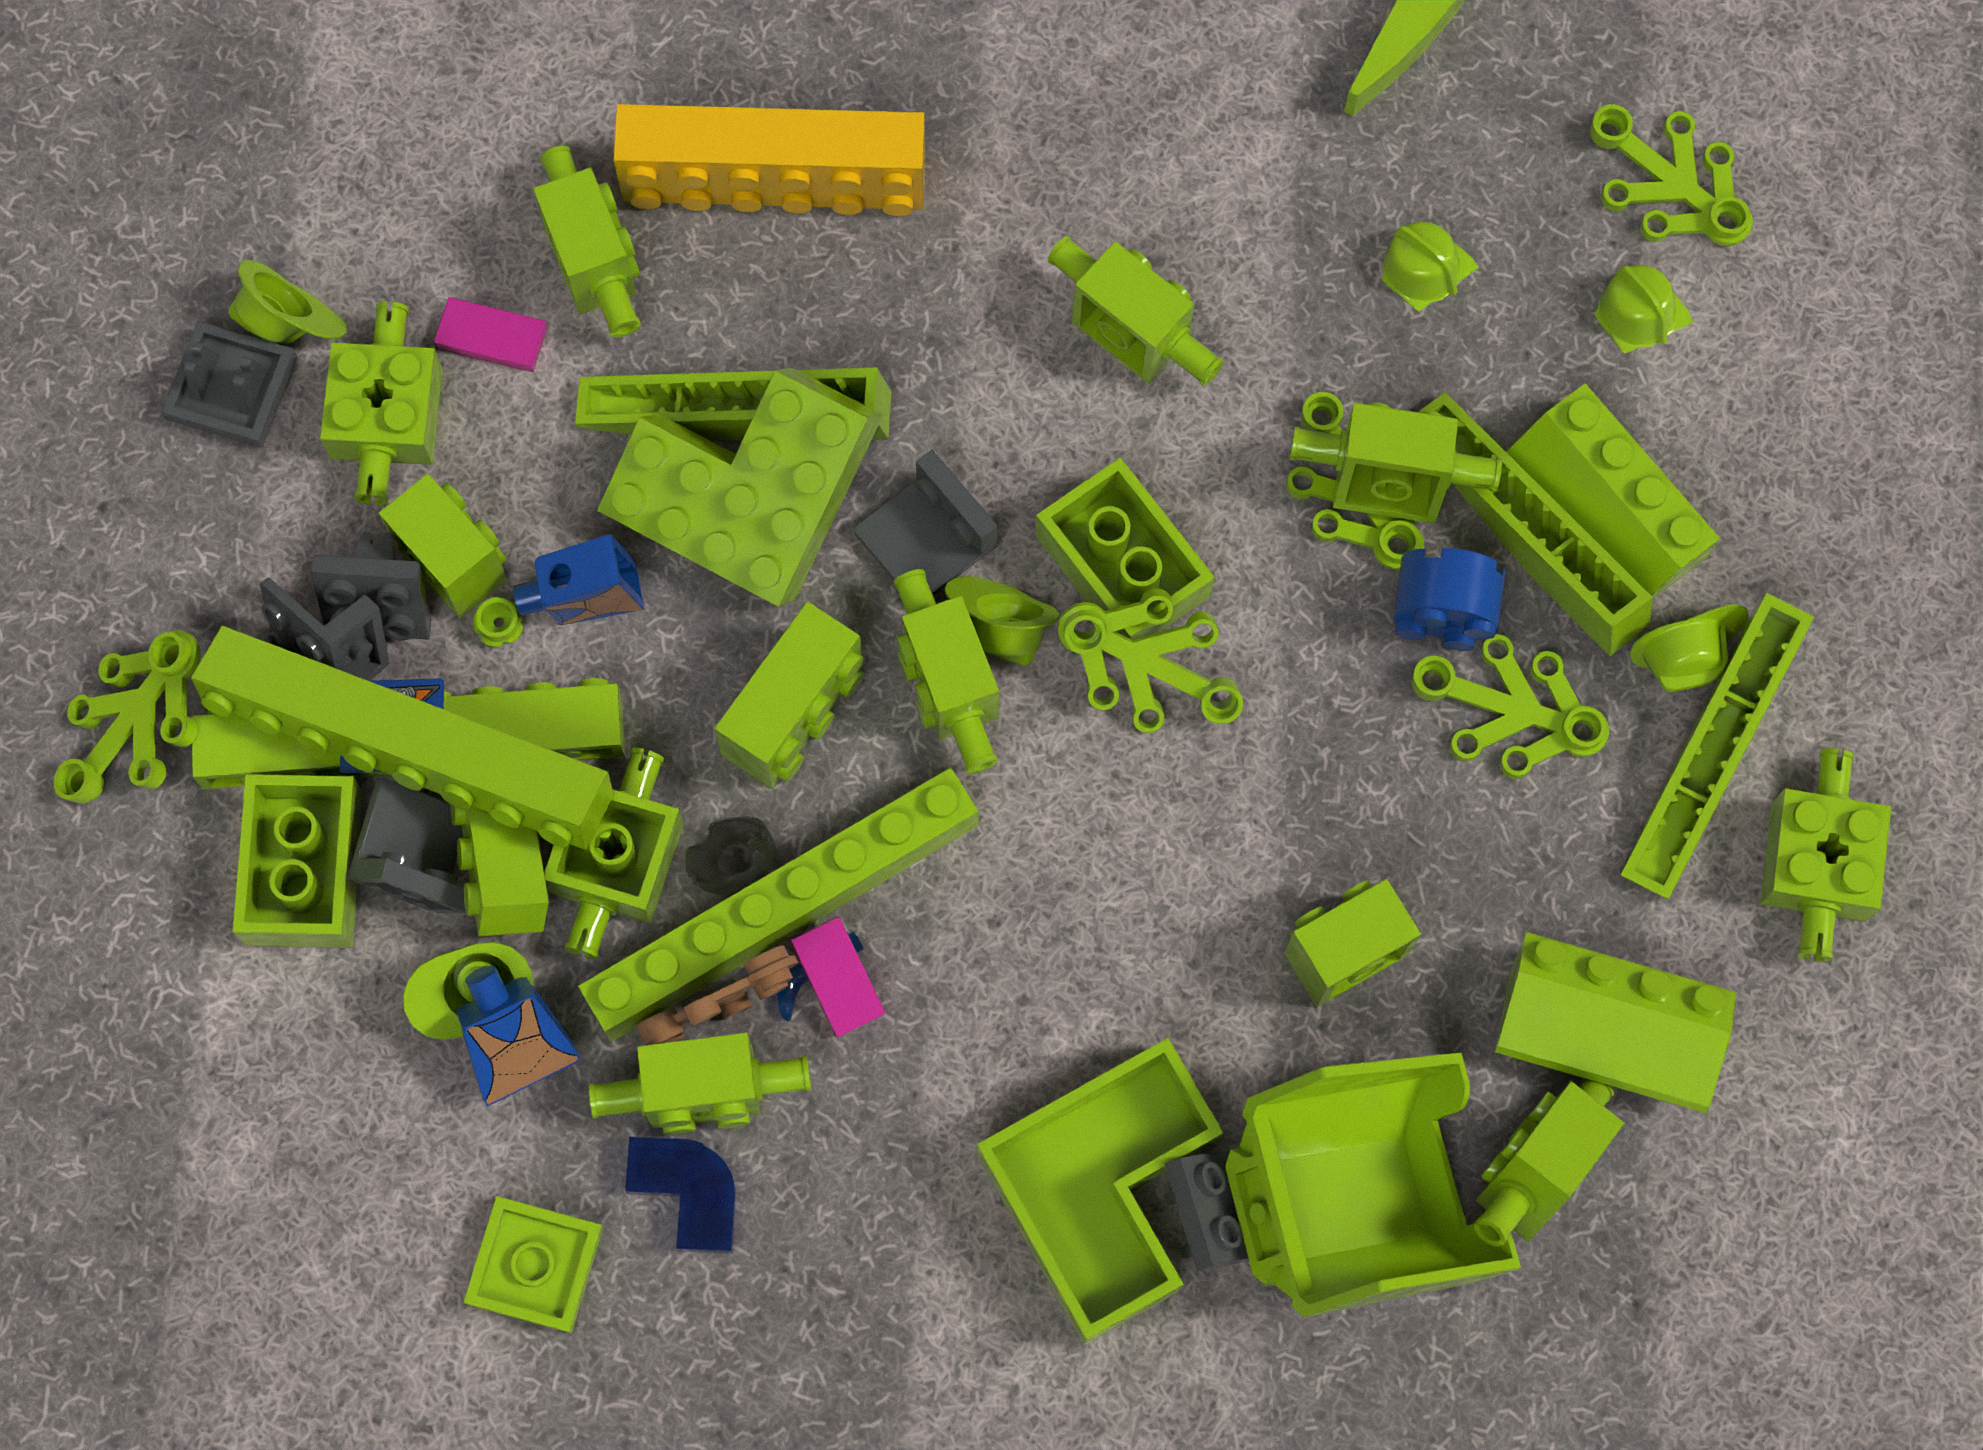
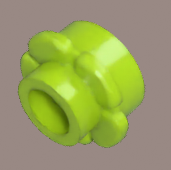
[472,597,524,647]

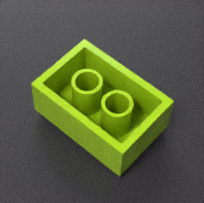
[1035,457,1215,640]
[714,601,865,790]
[233,774,364,948]

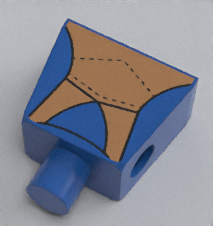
[513,534,645,626]
[456,965,581,1107]

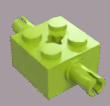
[533,145,641,338]
[1047,235,1225,387]
[320,301,443,506]
[1289,403,1502,524]
[893,569,999,774]
[544,747,684,959]
[1760,748,1891,962]
[589,1032,812,1136]
[1474,1078,1624,1247]

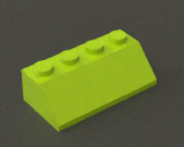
[1506,383,1720,599]
[1495,932,1737,1114]

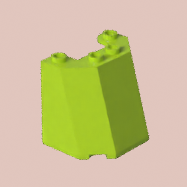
[1225,1052,1521,1317]

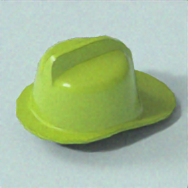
[1380,221,1479,312]
[228,260,347,345]
[1594,264,1694,354]
[944,575,1059,666]
[1629,604,1749,692]
[403,942,533,1040]

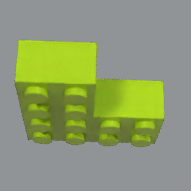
[597,368,883,607]
[976,1038,1224,1346]

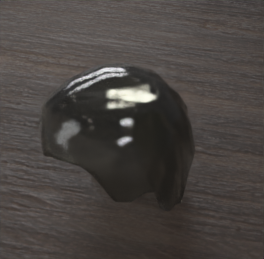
[685,816,776,897]

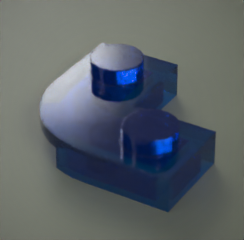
[625,1137,736,1254]

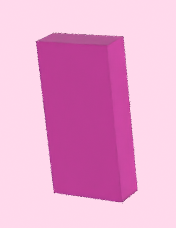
[434,297,548,372]
[789,916,886,1038]

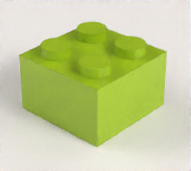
[378,473,508,619]
[1284,879,1421,1007]

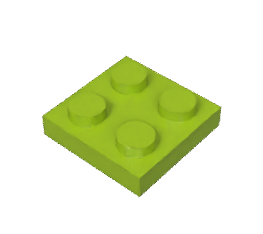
[463,1196,604,1334]

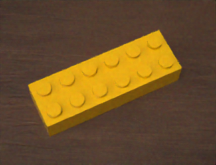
[614,104,925,216]

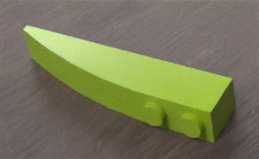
[1344,0,1465,116]
[575,367,892,441]
[1418,392,1653,656]
[1620,593,1815,900]

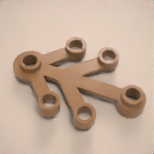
[636,945,798,1045]

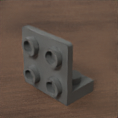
[854,449,998,595]
[260,577,389,681]
[347,778,466,913]

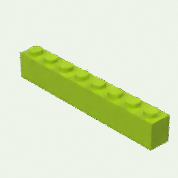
[191,625,614,850]
[192,678,625,789]
[578,768,979,1042]

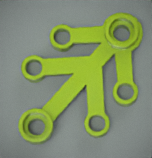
[1590,104,1753,246]
[1286,392,1424,571]
[1058,588,1243,733]
[53,630,201,804]
[1411,634,1609,779]

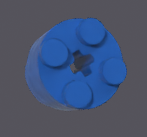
[1393,548,1506,651]

